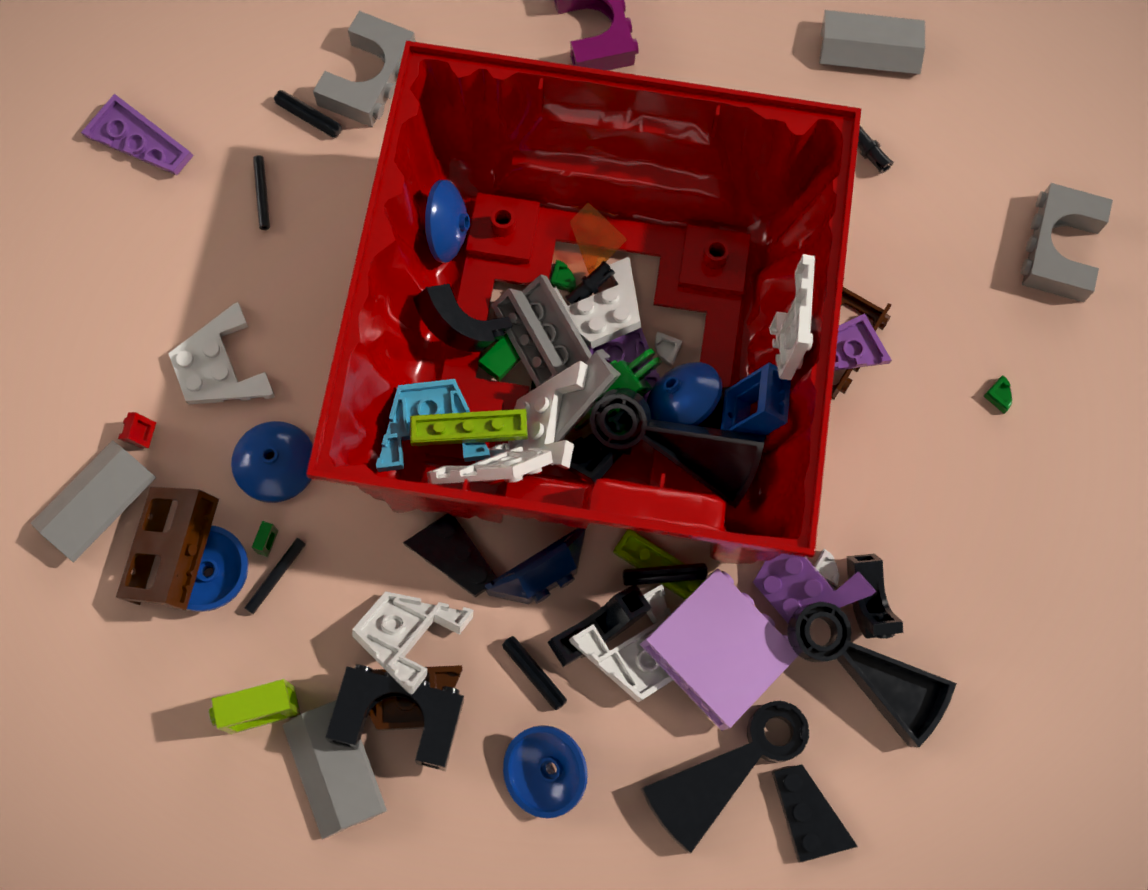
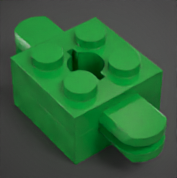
[574,348,662,431]

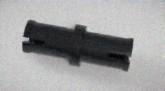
[858,125,894,174]
[565,260,615,304]

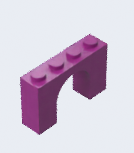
[554,0,639,71]

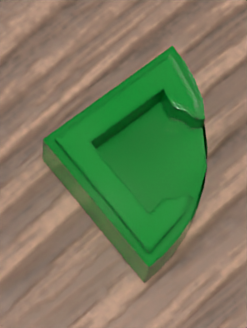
[550,260,576,292]
[983,375,1012,414]

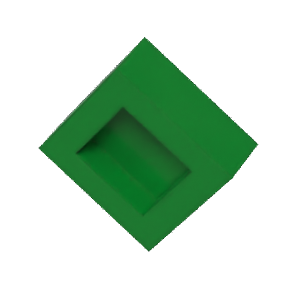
[252,521,278,557]

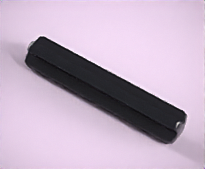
[274,90,342,138]
[622,563,708,586]
[502,636,567,710]

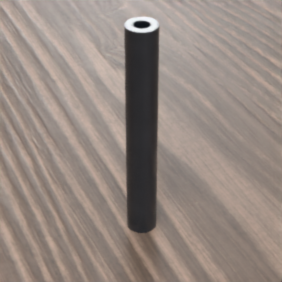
[253,155,270,230]
[244,538,306,615]

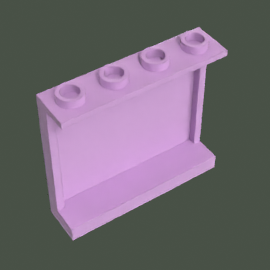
[640,568,798,731]

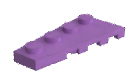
[81,94,194,175]

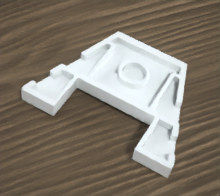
[769,254,815,380]
[554,257,641,349]
[168,302,275,405]
[508,361,589,469]
[427,443,553,484]
[569,584,673,702]
[352,591,474,694]

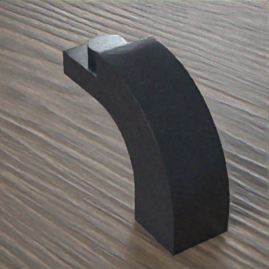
[413,284,513,352]
[847,553,903,639]
[548,584,652,667]

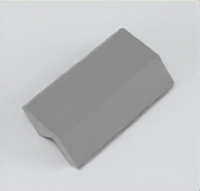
[819,10,925,74]
[491,275,592,387]
[554,349,621,442]
[31,440,156,563]
[282,700,387,839]

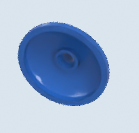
[425,180,470,263]
[647,362,722,426]
[231,421,313,503]
[160,525,248,612]
[503,725,588,818]

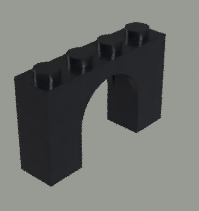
[325,664,464,771]

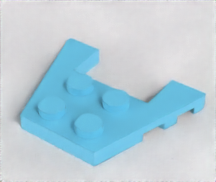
[376,379,490,472]

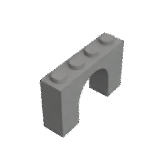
[313,11,416,127]
[1021,183,1113,302]

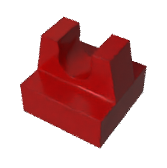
[118,412,157,448]

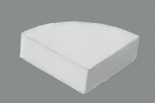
[655,331,683,367]
[814,549,839,589]

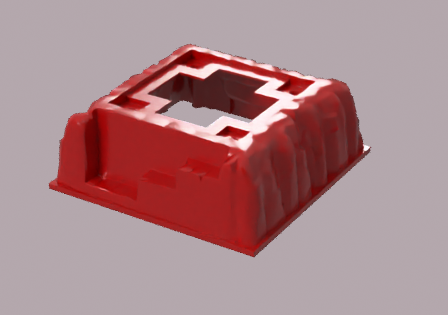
[306,41,862,564]

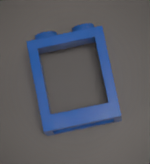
[721,362,791,436]

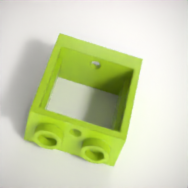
[209,679,300,734]

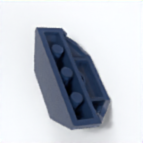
[485,528,586,604]

